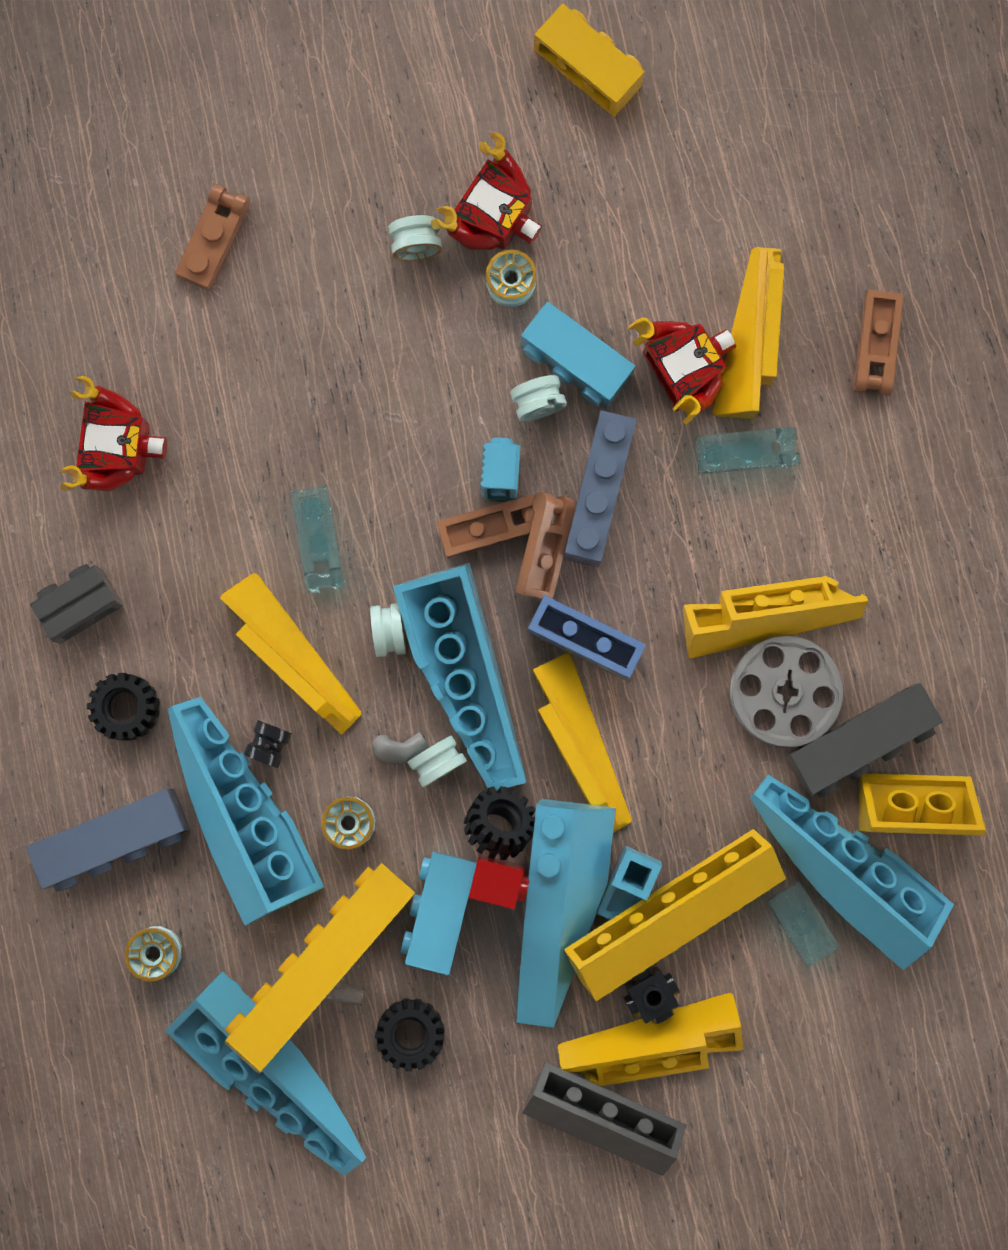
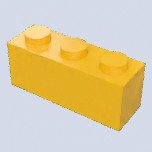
[534,3,645,117]

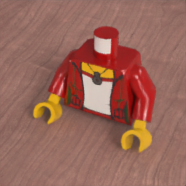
[431,132,542,250]
[628,317,736,424]
[59,376,167,491]

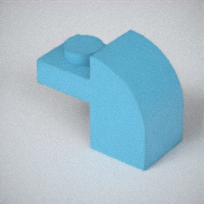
[596,846,662,920]

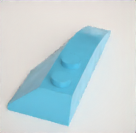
[393,563,527,791]
[168,697,324,926]
[750,775,954,970]
[516,799,616,1028]
[165,971,366,1176]

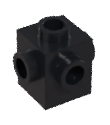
[623,967,680,1025]

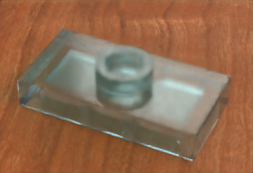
[766,881,840,967]

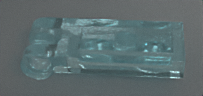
[695,427,800,475]
[290,485,345,594]

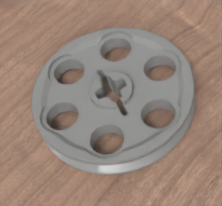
[730,636,843,747]

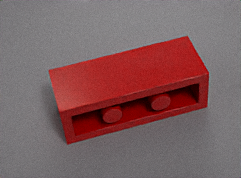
[468,854,530,910]

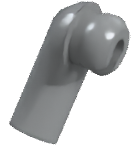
[372,732,430,765]

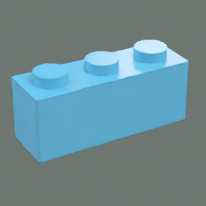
[520,301,636,408]
[400,851,477,975]

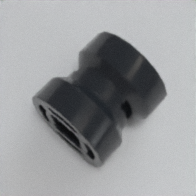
[244,720,292,768]

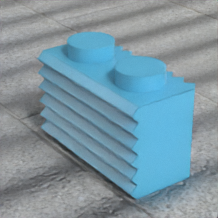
[480,438,520,502]

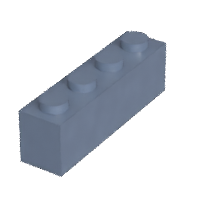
[563,410,636,567]
[26,789,190,892]

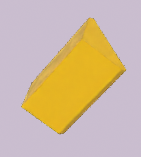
[858,773,986,836]

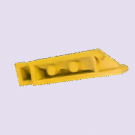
[712,247,784,420]
[220,573,362,735]
[683,576,868,659]
[532,653,632,833]
[558,993,743,1086]

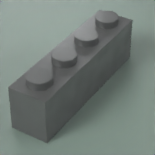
[784,683,943,798]
[522,1062,687,1176]

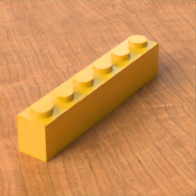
[564,829,786,1001]
[224,863,415,1074]

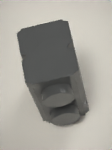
[30,564,124,644]

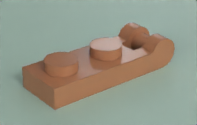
[175,184,250,291]
[853,289,904,396]
[515,492,576,599]
[436,495,535,558]

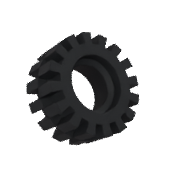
[87,673,160,741]
[464,786,535,860]
[375,998,445,1071]

